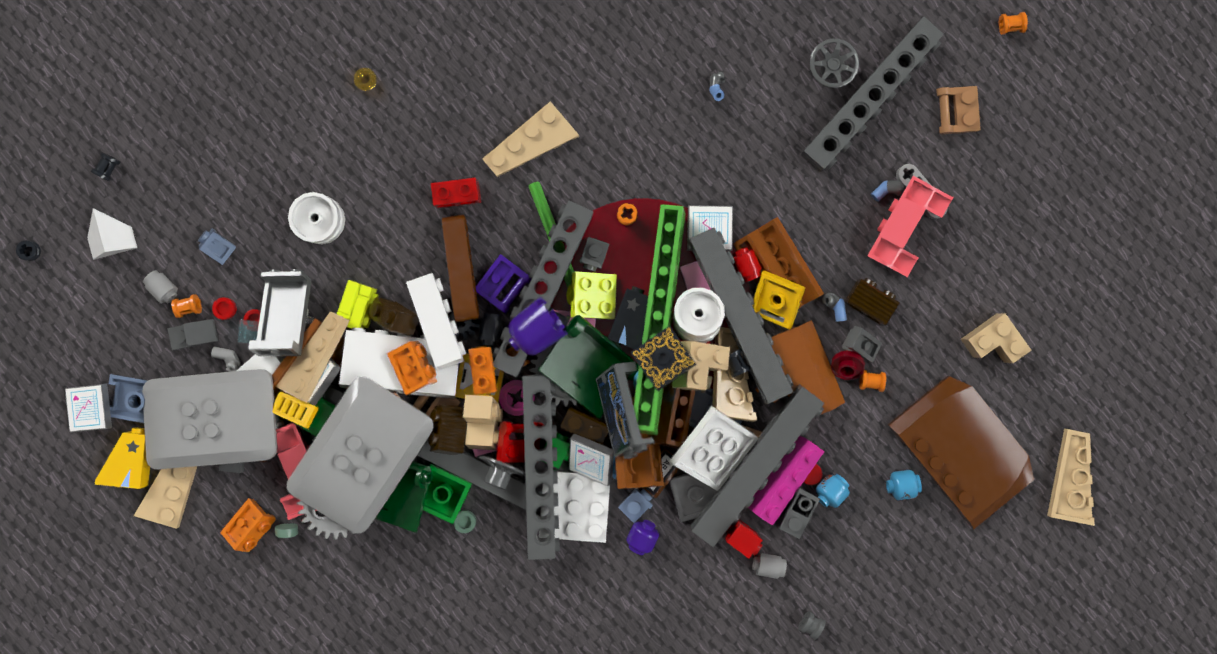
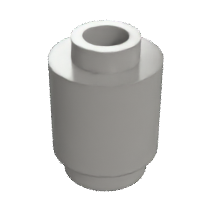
[143,270,178,303]
[752,553,787,579]

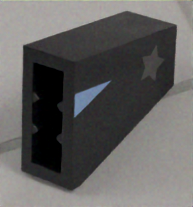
[608,286,648,349]

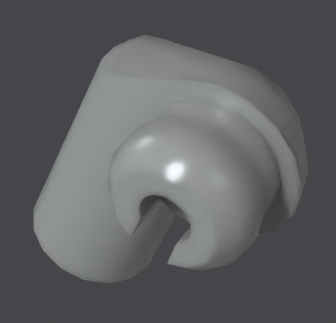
[211,347,241,372]

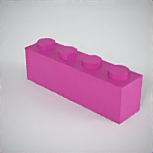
[748,436,824,525]

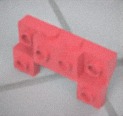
[868,176,953,277]
[276,422,317,520]

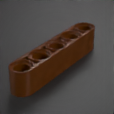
[442,214,479,322]

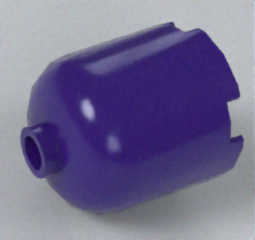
[509,297,568,355]

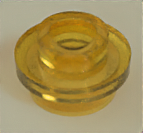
[354,68,377,91]

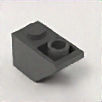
[776,488,820,539]

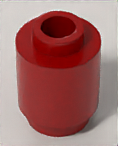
[733,247,762,282]

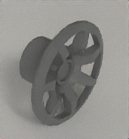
[810,39,859,88]
[479,456,525,490]

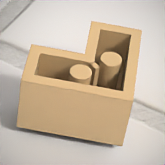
[960,313,1031,363]
[672,341,730,390]
[463,395,503,450]

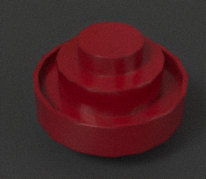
[831,350,865,380]

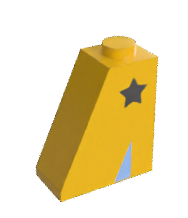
[95,428,150,489]

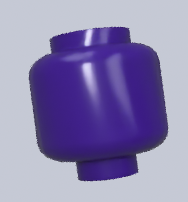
[626,520,659,555]

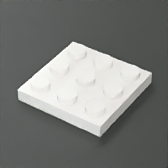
[670,406,759,491]
[539,470,610,543]

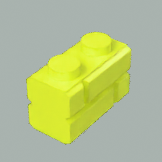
[337,280,379,329]

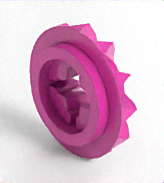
[499,380,535,416]

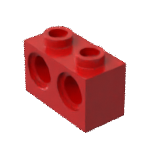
[431,177,481,208]
[725,519,763,558]

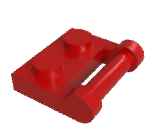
[496,421,543,462]

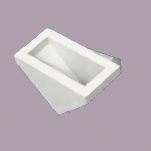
[87,208,137,259]

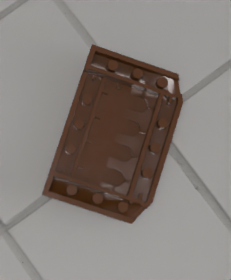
[888,376,1034,529]

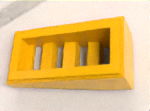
[272,392,318,429]

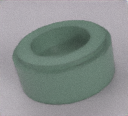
[454,510,476,533]
[275,524,298,538]

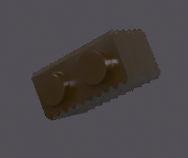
[844,278,900,326]
[369,297,419,336]
[428,404,466,455]
[561,406,608,445]

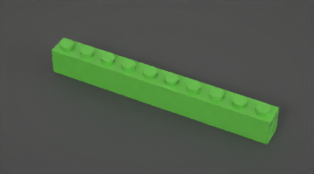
[634,204,686,435]

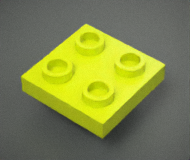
[566,272,617,319]

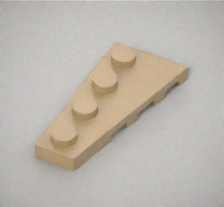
[483,101,579,177]
[276,312,350,403]
[713,327,757,422]
[1047,429,1095,526]
[134,466,197,529]

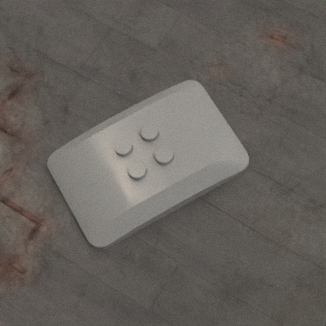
[142,369,277,469]
[287,377,433,533]

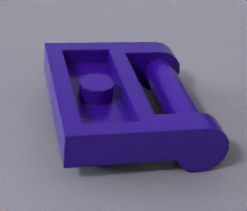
[476,254,532,314]

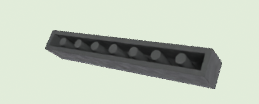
[687,227,794,404]
[691,384,824,547]

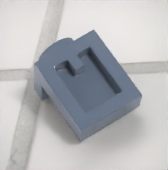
[198,228,236,265]
[618,488,653,523]

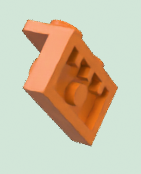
[387,341,437,395]
[468,346,497,395]
[220,498,276,552]

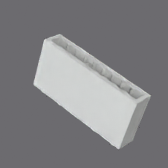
[339,328,459,399]

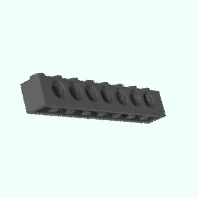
[801,17,944,172]
[492,200,594,377]
[523,374,560,560]

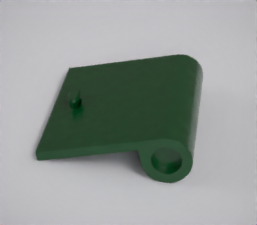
[538,315,639,419]
[375,461,433,532]

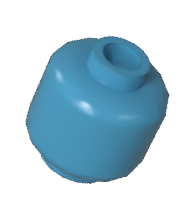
[886,470,922,500]
[816,474,850,508]

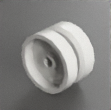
[288,192,345,245]
[672,288,725,343]

